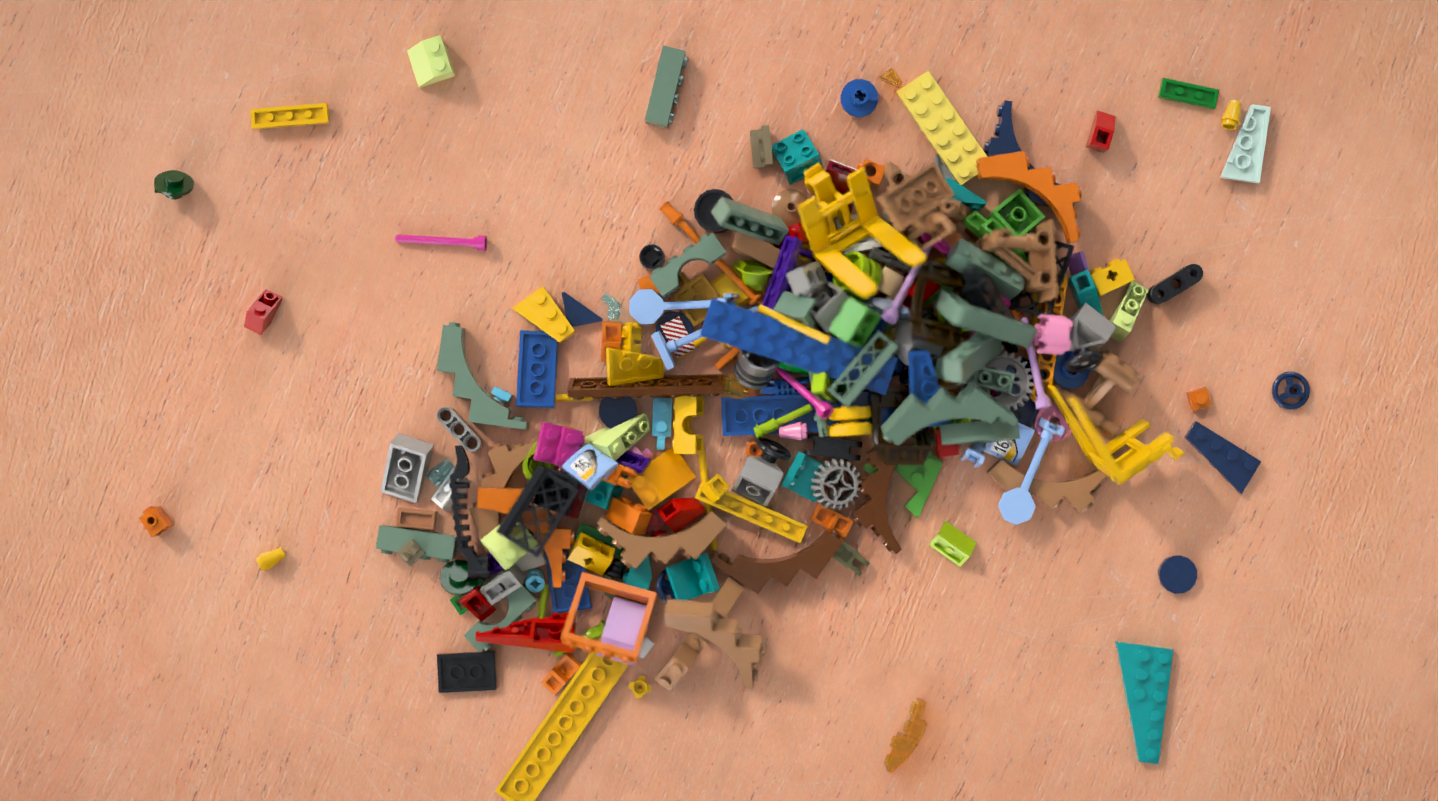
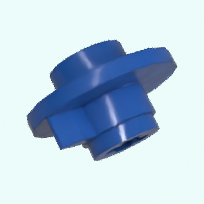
[840,79,879,117]
[1053,351,1090,389]

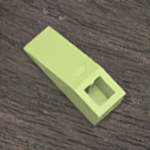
[1109,281,1148,343]
[592,413,652,461]

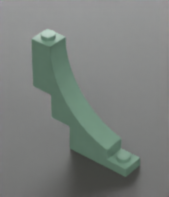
[437,322,529,430]
[881,381,1018,446]

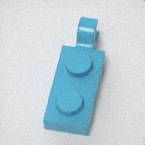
[652,398,673,450]

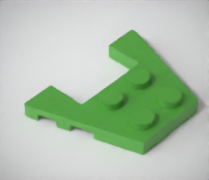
[862,437,943,518]

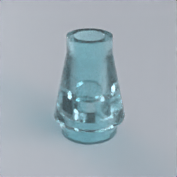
[426,458,454,487]

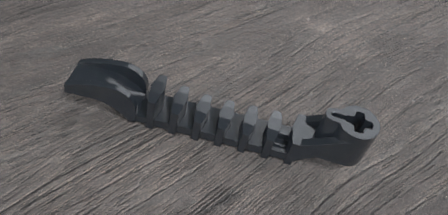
[449,445,490,579]

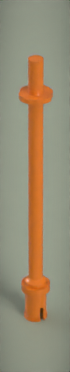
[659,201,763,307]

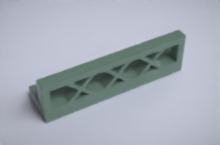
[828,330,898,407]

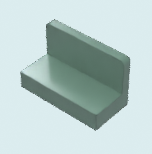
[773,291,816,328]

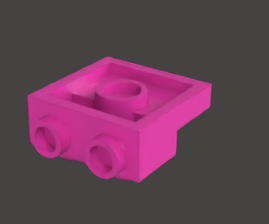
[533,422,585,466]

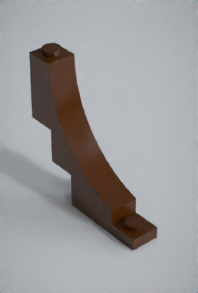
[710,527,843,594]

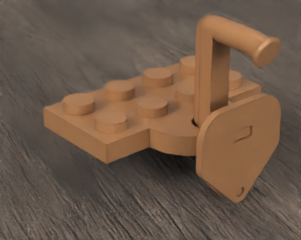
[877,162,957,255]

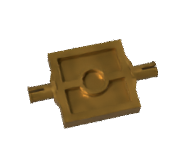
[672,272,721,327]

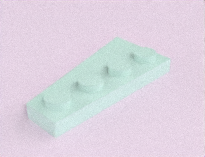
[1220,104,1271,184]

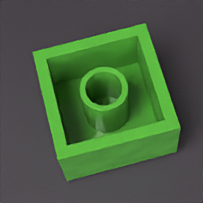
[987,188,1045,236]
[829,297,882,348]

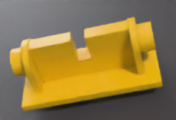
[621,322,642,354]

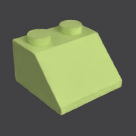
[407,35,455,88]
[480,522,538,570]

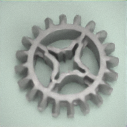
[811,458,862,510]

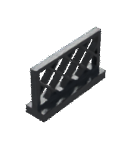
[1009,232,1075,316]
[496,465,579,557]

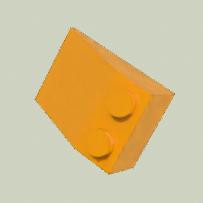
[627,447,696,510]

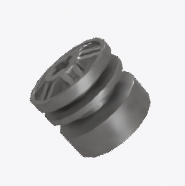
[733,349,779,389]

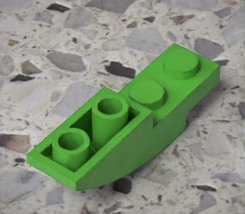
[962,211,1029,268]

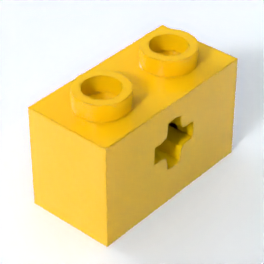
[1091,258,1135,297]
[568,533,615,576]

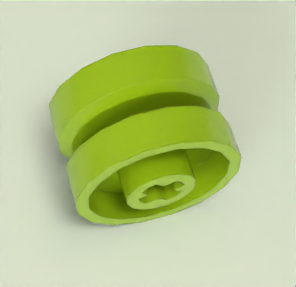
[833,251,882,301]

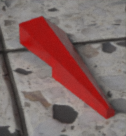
[475,612,576,653]

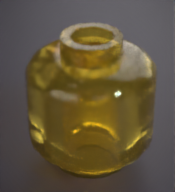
[723,373,751,400]

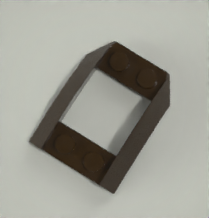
[911,260,966,351]
[871,388,932,465]

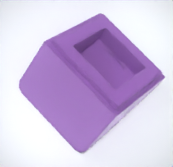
[1068,251,1089,274]

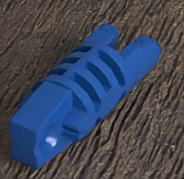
[761,377,810,396]

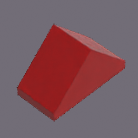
[935,427,960,458]
[460,586,496,622]

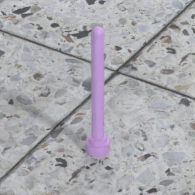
[881,245,932,324]
[1021,317,1052,409]

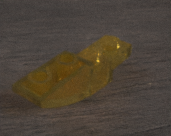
[884,697,927,773]

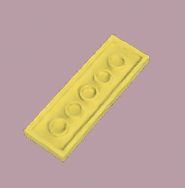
[896,71,987,185]

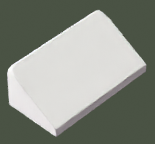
[431,468,472,512]

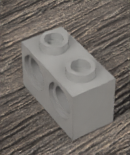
[786,261,828,296]
[480,563,526,605]

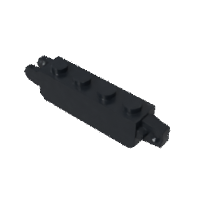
[962,267,1020,354]

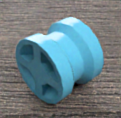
[525,568,545,592]

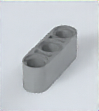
[437,407,483,452]

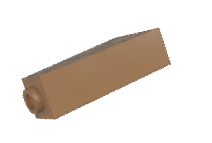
[731,232,802,271]

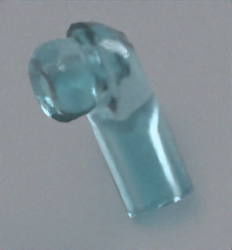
[601,292,620,320]

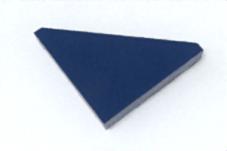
[562,292,603,327]

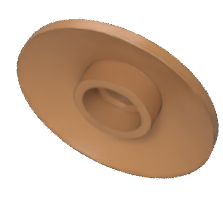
[772,189,808,226]

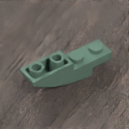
[934,358,1015,393]

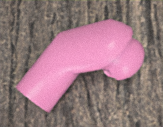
[627,445,653,458]

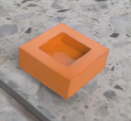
[1186,387,1212,411]

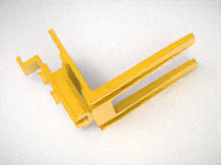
[798,163,926,298]
[1047,385,1184,486]

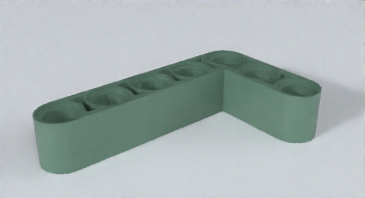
[934,288,1038,348]

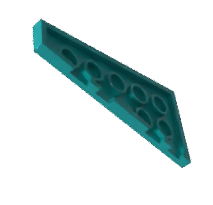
[1115,641,1173,764]

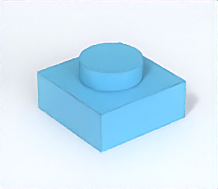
[491,386,514,404]

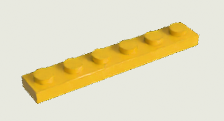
[694,480,808,543]

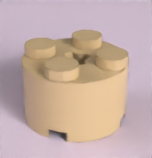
[876,263,904,302]

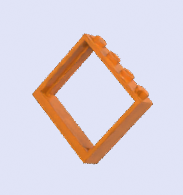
[561,572,657,664]

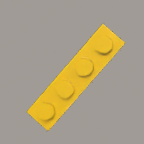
[250,103,330,129]

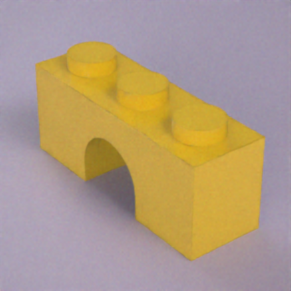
[672,396,704,454]

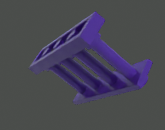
[762,236,826,310]

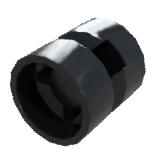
[639,244,665,272]

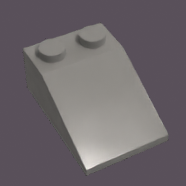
[380,433,434,503]

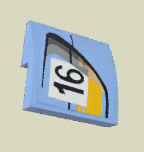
[983,418,1035,466]
[562,444,619,490]

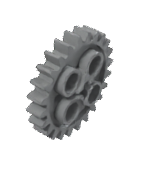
[982,351,1034,411]

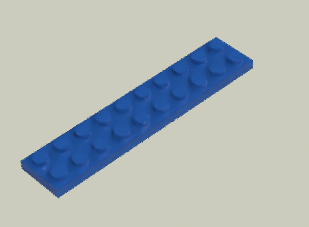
[700,298,898,395]
[721,392,898,436]

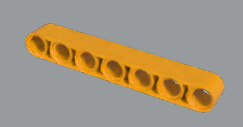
[1030,271,1068,402]

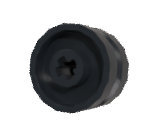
[694,189,734,234]

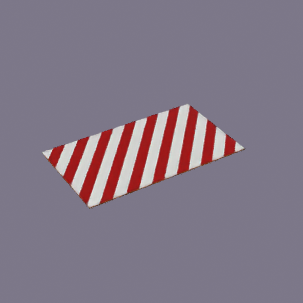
[661,316,696,358]

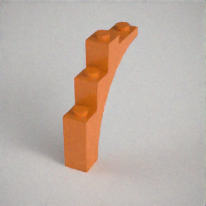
[976,151,1082,244]
[477,487,574,587]

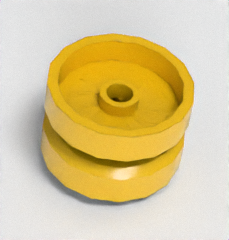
[828,405,872,436]

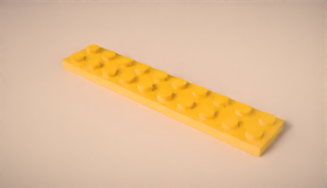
[495,636,629,801]

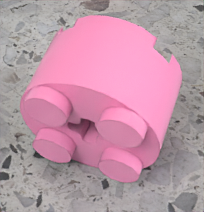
[1034,314,1072,355]

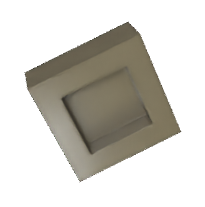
[398,539,425,566]

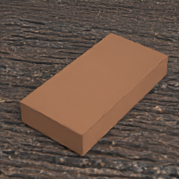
[396,508,437,530]

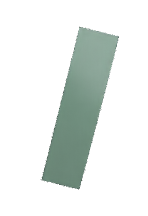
[940,419,1020,446]

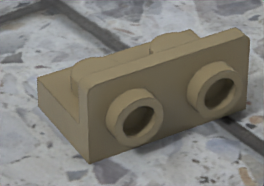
[750,125,773,169]

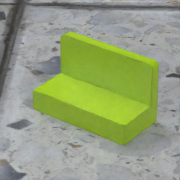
[929,521,976,567]

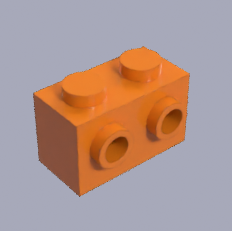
[605,496,652,535]

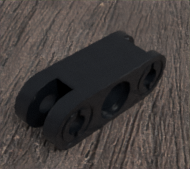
[1147,264,1203,304]
[803,435,863,461]

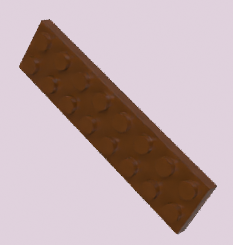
[567,374,723,400]

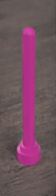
[395,235,487,251]
[775,367,834,419]

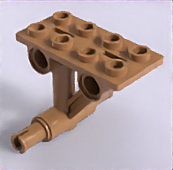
[884,161,969,239]
[973,220,1059,303]
[1053,350,1141,436]

